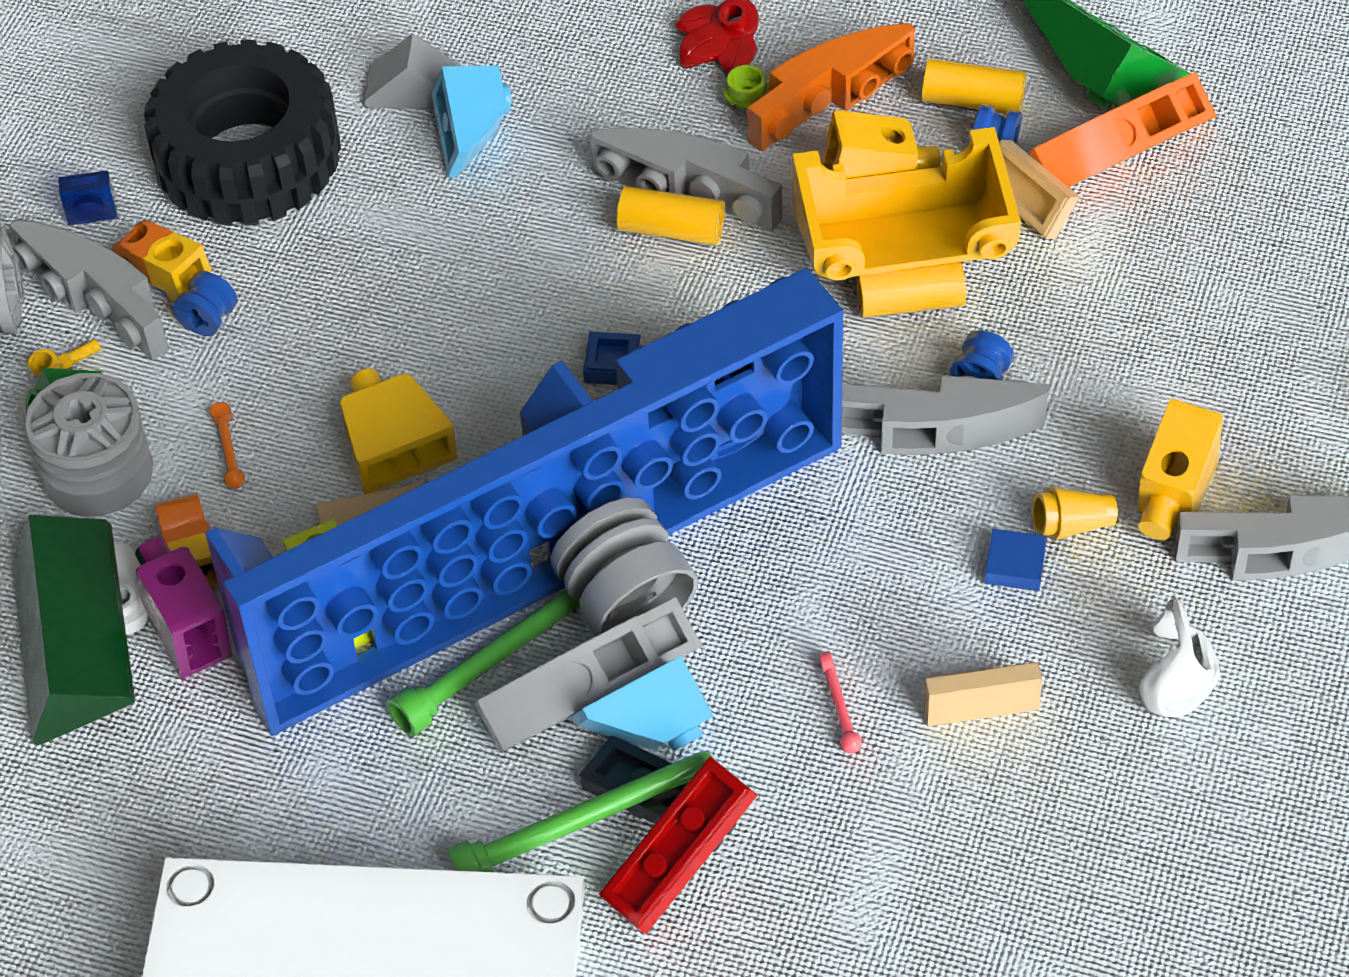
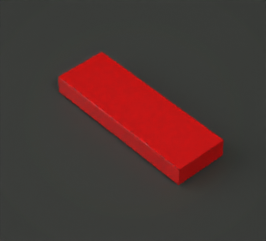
[599,756,758,934]

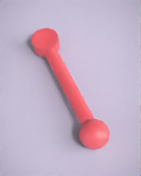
[819,651,862,754]

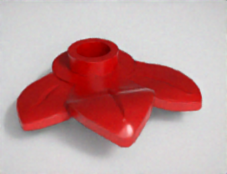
[675,0,759,76]

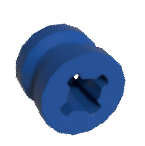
[973,104,1022,144]
[172,271,238,336]
[950,330,1014,380]

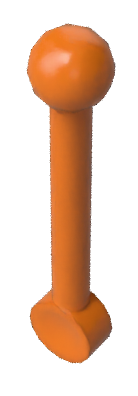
[210,402,245,489]

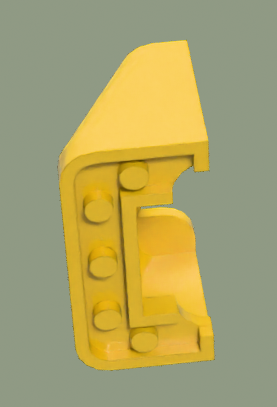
[792,127,1021,280]

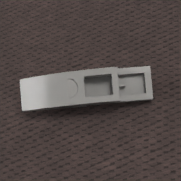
[590,128,782,232]
[9,220,169,361]
[841,375,1049,455]
[1174,493,1349,581]
[474,597,702,753]

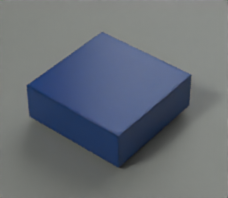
[583,331,642,385]
[985,529,1047,591]

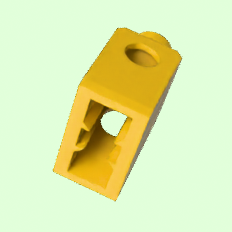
[821,110,941,179]
[339,368,458,494]
[1138,398,1223,540]

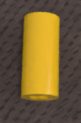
[922,58,1027,114]
[617,186,725,246]
[856,262,966,318]

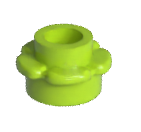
[723,65,769,110]

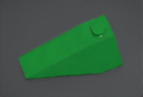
[1022,0,1191,110]

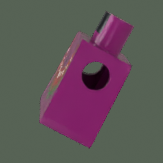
[135,537,232,680]

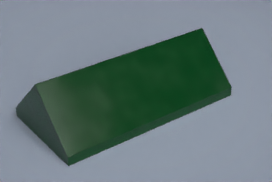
[12,515,135,746]

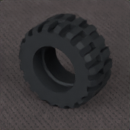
[144,40,341,226]

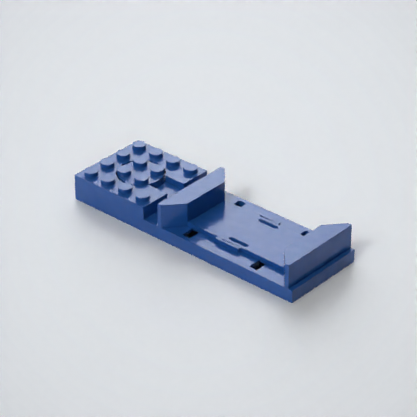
[205,268,843,736]

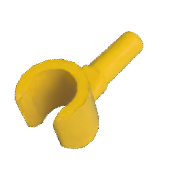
[28,339,101,377]

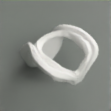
[1139,597,1220,717]

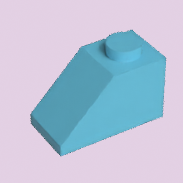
[431,65,511,178]
[571,656,714,752]

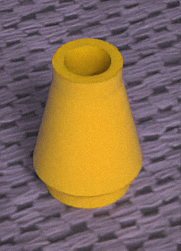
[1032,486,1118,541]

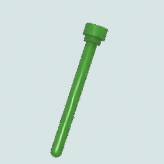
[386,590,579,737]
[446,751,714,872]

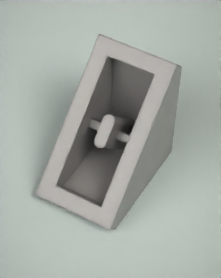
[364,33,461,109]

